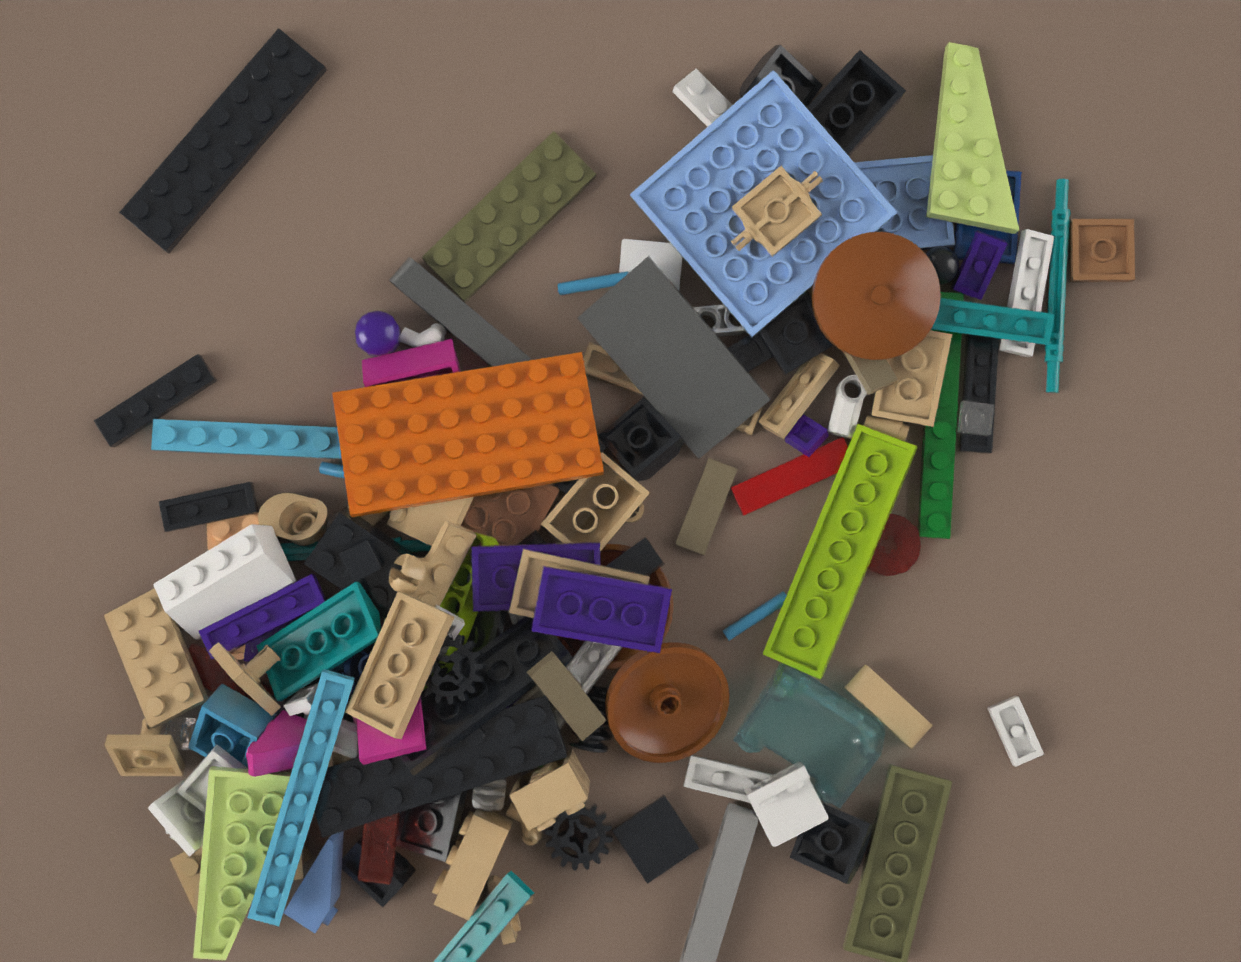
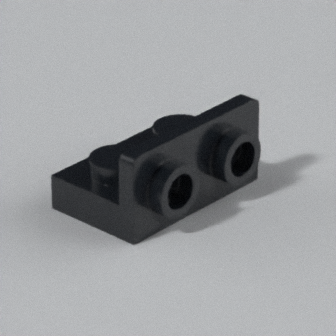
[342,828,416,907]

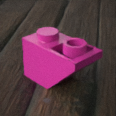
[246,710,307,777]

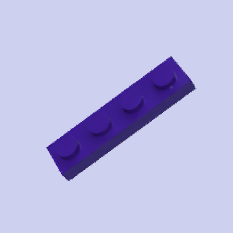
[198,574,327,660]

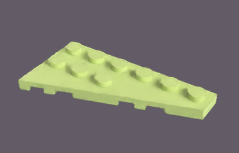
[926,42,1019,234]
[193,766,291,960]

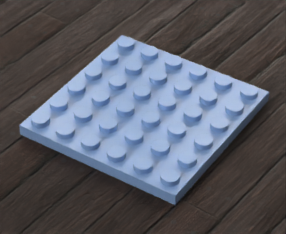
[630,70,897,337]

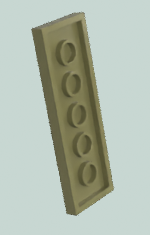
[422,131,596,303]
[843,764,952,962]

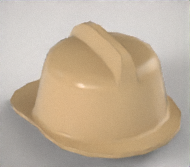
[258,493,328,546]

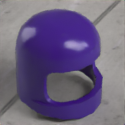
[355,311,401,357]

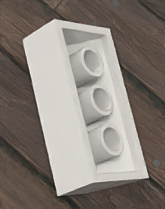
[153,524,297,640]

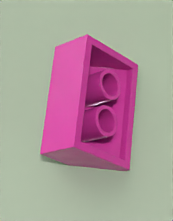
[362,339,461,387]

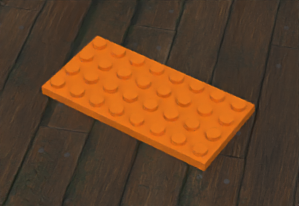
[332,352,604,517]

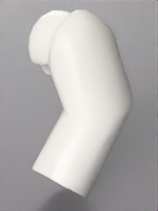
[400,323,446,348]

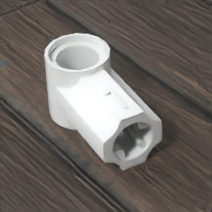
[827,375,867,439]

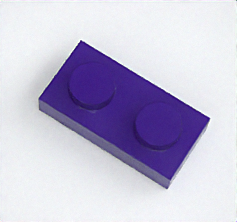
[951,230,1008,300]

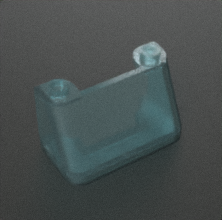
[733,663,885,809]

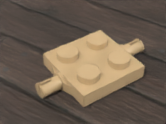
[731,166,823,257]

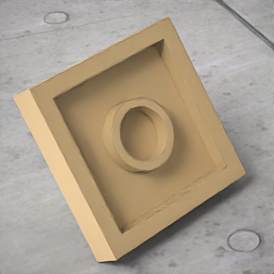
[209,642,281,716]
[105,718,185,776]

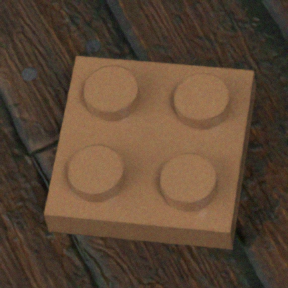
[1069,219,1135,282]

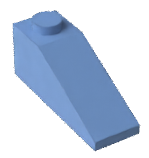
[283,831,344,933]

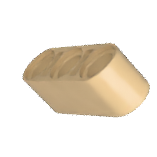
[844,665,932,749]

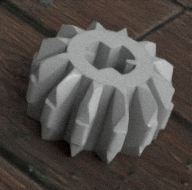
[472,777,507,812]

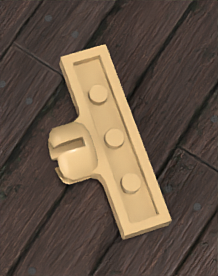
[389,520,476,607]

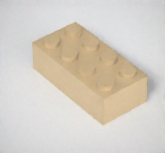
[509,748,590,832]

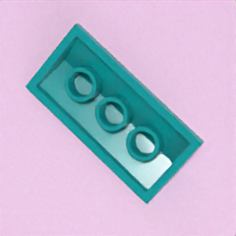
[257,581,381,702]

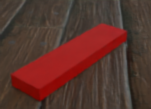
[730,437,848,516]

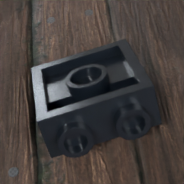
[758,291,834,375]

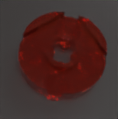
[868,514,921,576]

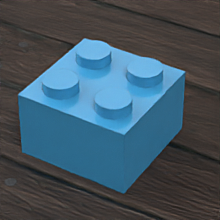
[188,684,277,768]

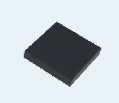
[612,795,699,884]

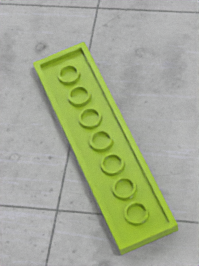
[763,424,917,679]

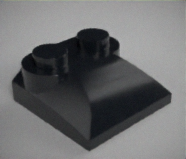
[739,45,823,107]
[598,397,684,482]
[789,802,873,884]

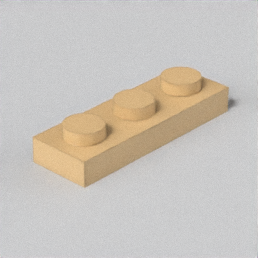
[758,353,840,439]

